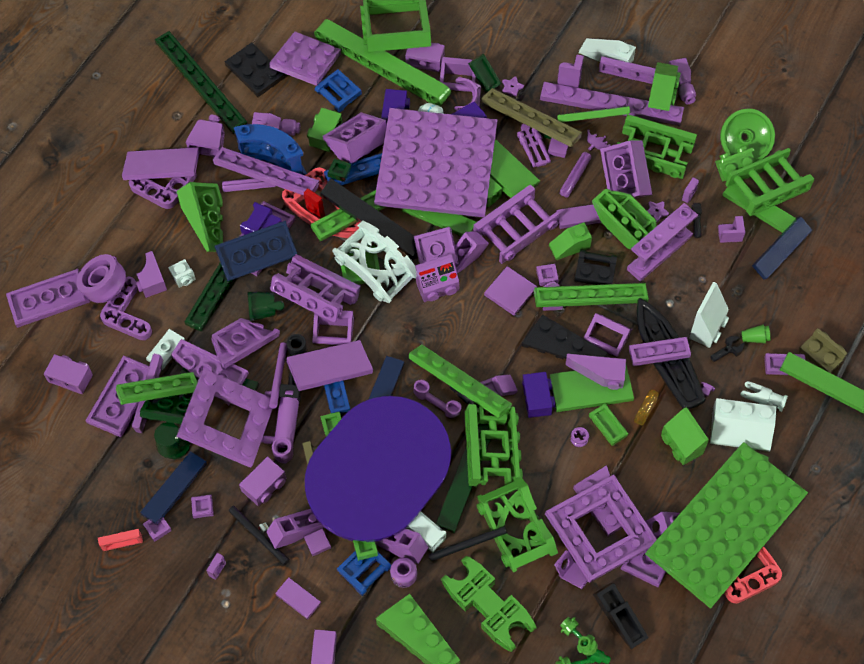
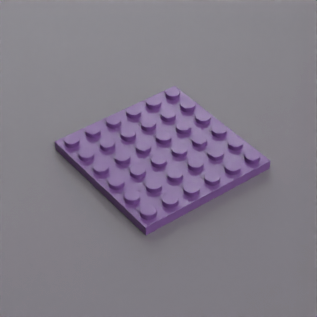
[374,108,497,217]

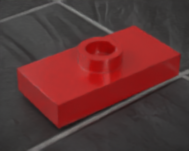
[304,188,325,219]

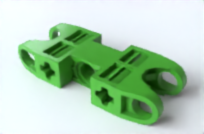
[441,556,536,652]

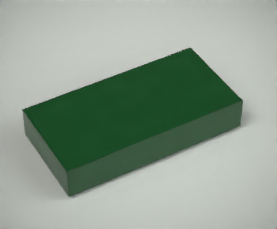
[468,54,502,93]

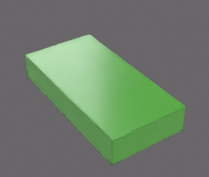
[589,404,629,446]

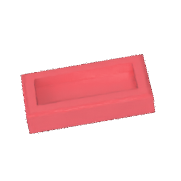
[98,529,143,551]

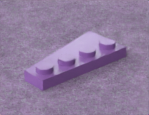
[171,339,249,405]

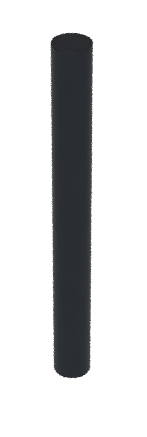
[229,506,290,565]
[429,526,508,561]

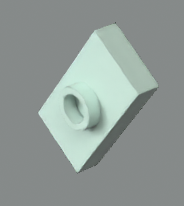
[146,329,185,370]

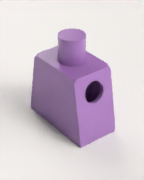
[186,115,225,157]

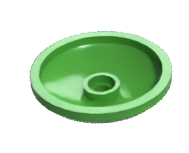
[720,109,775,162]

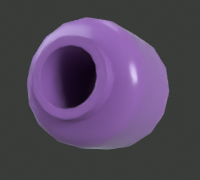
[390,558,417,588]

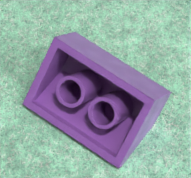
[322,112,387,163]
[600,140,652,199]

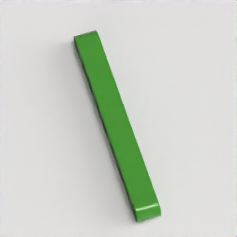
[314,19,451,107]

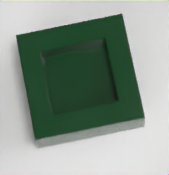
[327,158,351,182]

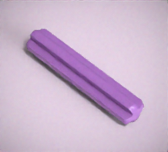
[560,152,591,198]
[222,178,275,192]

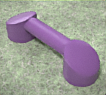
[413,380,461,418]

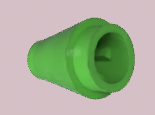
[741,324,771,343]

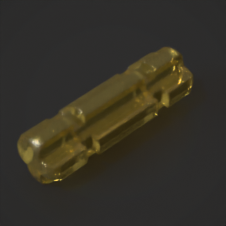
[634,389,659,426]

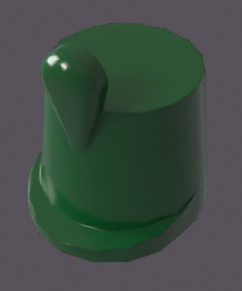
[247,292,285,321]
[154,422,190,460]

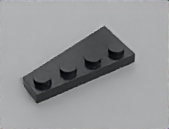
[522,314,607,359]

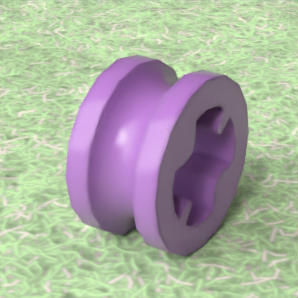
[570,427,589,447]

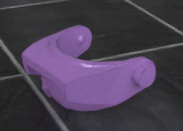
[454,77,481,111]

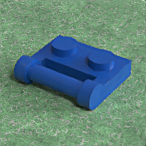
[315,69,362,113]
[337,551,391,596]

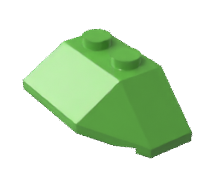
[592,189,657,249]

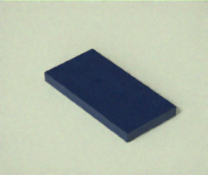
[214,220,298,281]

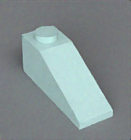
[579,38,636,63]

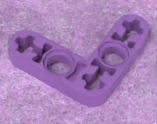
[129,172,197,209]
[100,276,152,340]

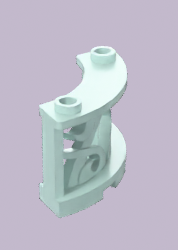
[332,221,416,303]

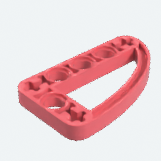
[282,167,360,238]
[724,546,782,604]

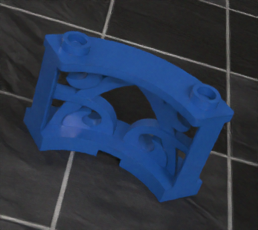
[234,124,307,175]

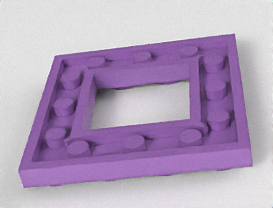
[177,369,273,468]
[545,475,657,583]

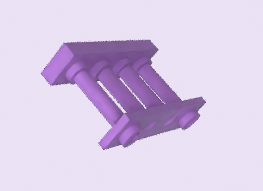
[473,184,559,264]
[627,203,698,282]

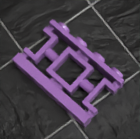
[270,254,361,323]

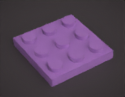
[270,32,341,86]

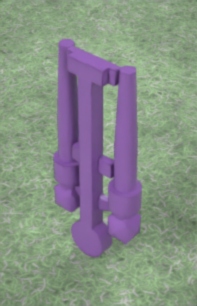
[517,124,551,167]

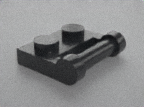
[574,249,617,285]

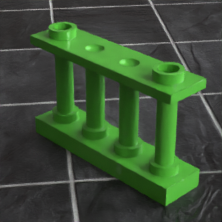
[725,148,814,216]

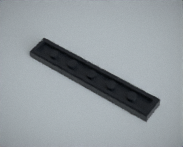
[320,179,417,258]

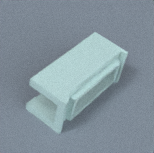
[405,512,446,552]

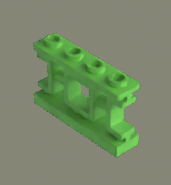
[617,114,697,179]
[465,404,523,486]

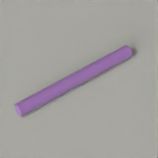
[269,343,287,409]

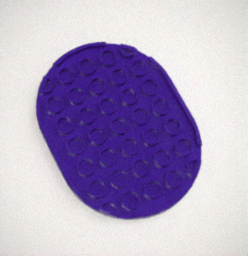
[305,396,451,542]

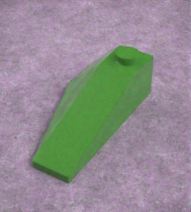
[177,182,223,252]

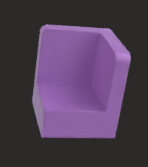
[718,216,745,243]

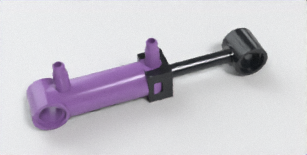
[261,334,307,463]

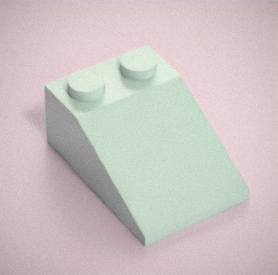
[689,282,729,348]

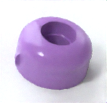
[76,254,126,303]

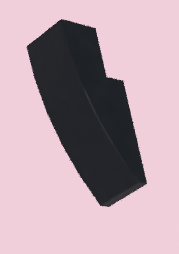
[593,583,649,649]

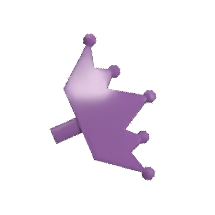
[587,130,611,151]

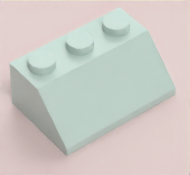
[710,398,776,452]

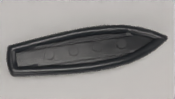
[636,298,706,409]

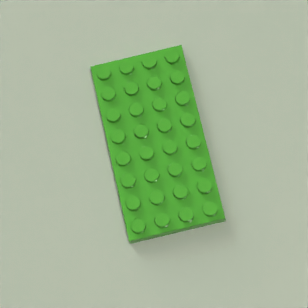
[645,442,808,609]

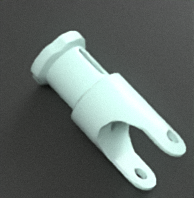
[741,381,788,412]

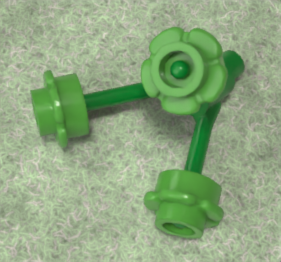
[556,617,611,664]

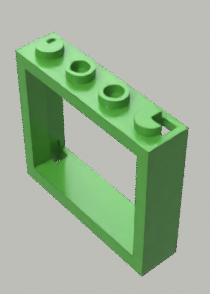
[360,0,431,52]

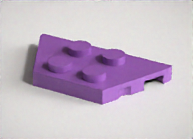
[212,318,280,370]

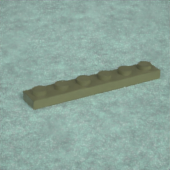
[482,88,582,147]

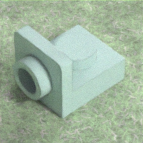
[168,259,196,288]

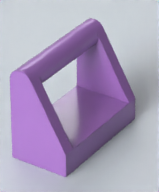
[440,57,476,92]
[313,311,354,345]
[584,313,633,357]

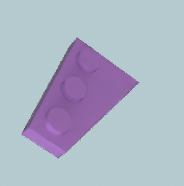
[573,465,623,536]

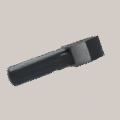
[691,203,702,238]
[710,336,744,362]

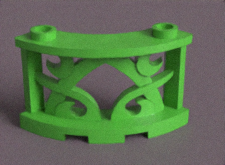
[476,476,558,572]

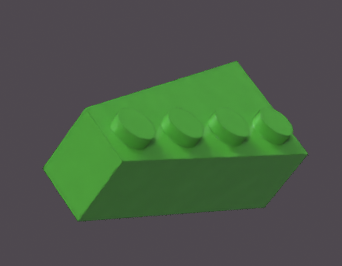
[376,594,460,664]

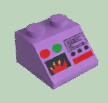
[415,254,459,302]

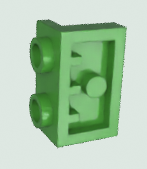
[715,145,755,182]

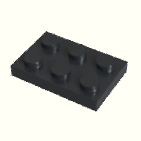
[225,42,285,97]

